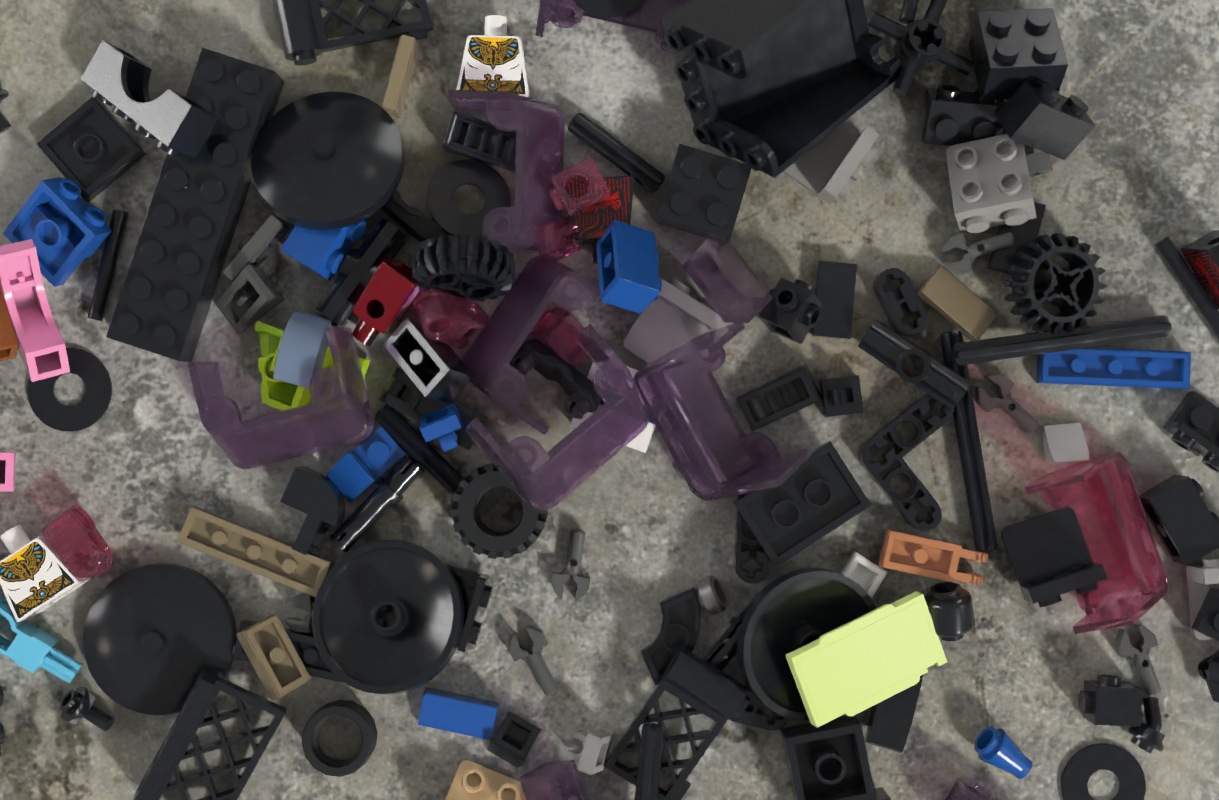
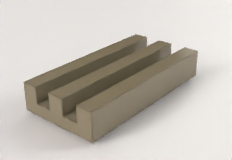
[382,34,420,119]

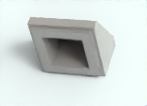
[1042,423,1090,463]

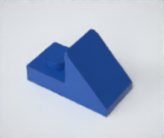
[326,426,408,503]

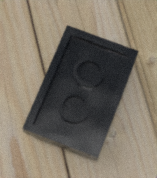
[733,441,871,567]

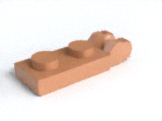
[878,529,988,585]

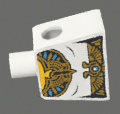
[456,15,531,105]
[0,525,92,622]

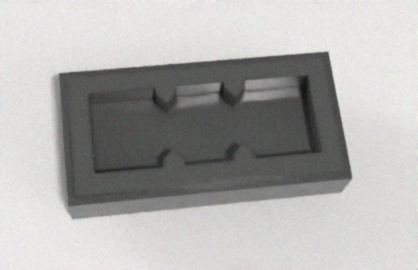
[222,214,289,281]

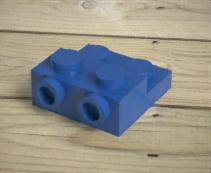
[3,177,112,287]

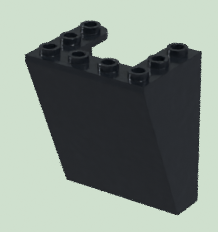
[661,0,902,178]

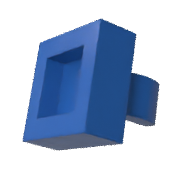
[419,402,462,452]

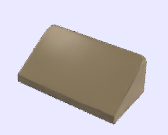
[917,265,997,341]
[236,613,311,701]

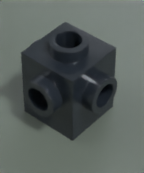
[759,278,823,344]

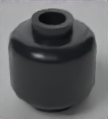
[924,582,975,641]

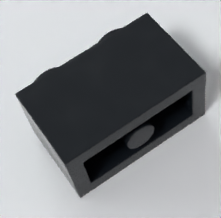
[997,80,1095,160]
[384,317,474,403]
[1136,475,1219,565]

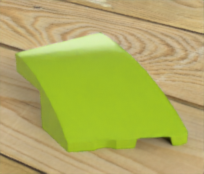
[255,321,371,430]

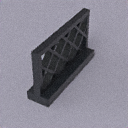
[132,665,287,800]

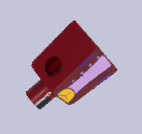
[351,260,423,346]

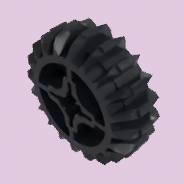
[411,233,515,303]
[1003,233,1107,336]

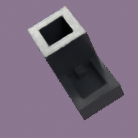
[280,466,345,555]

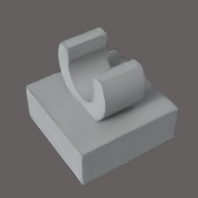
[566,729,614,775]

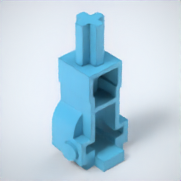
[0,595,83,684]

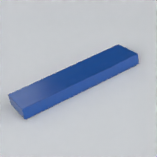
[1036,347,1191,389]

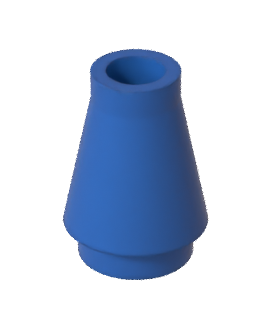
[974,727,1032,779]

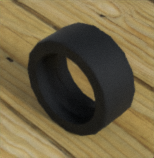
[302,700,378,777]

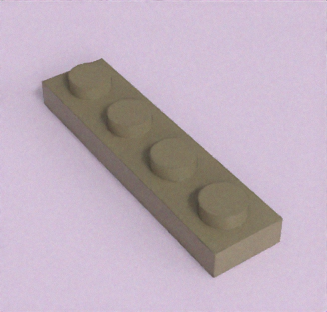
[177,506,334,597]

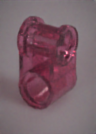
[414,289,489,350]
[42,505,114,578]

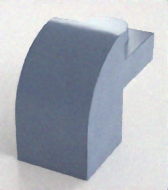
[273,311,339,389]

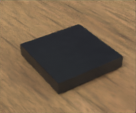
[37,96,146,202]

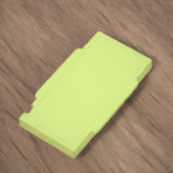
[785,591,947,728]

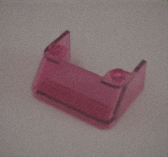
[1025,451,1168,634]

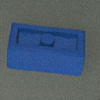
[418,687,499,740]

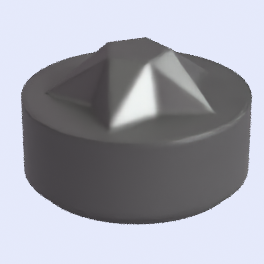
[697,575,727,615]

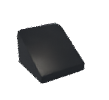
[487,711,541,768]

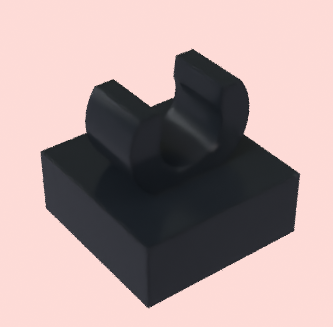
[820,375,864,417]

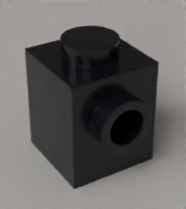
[1078,674,1142,727]

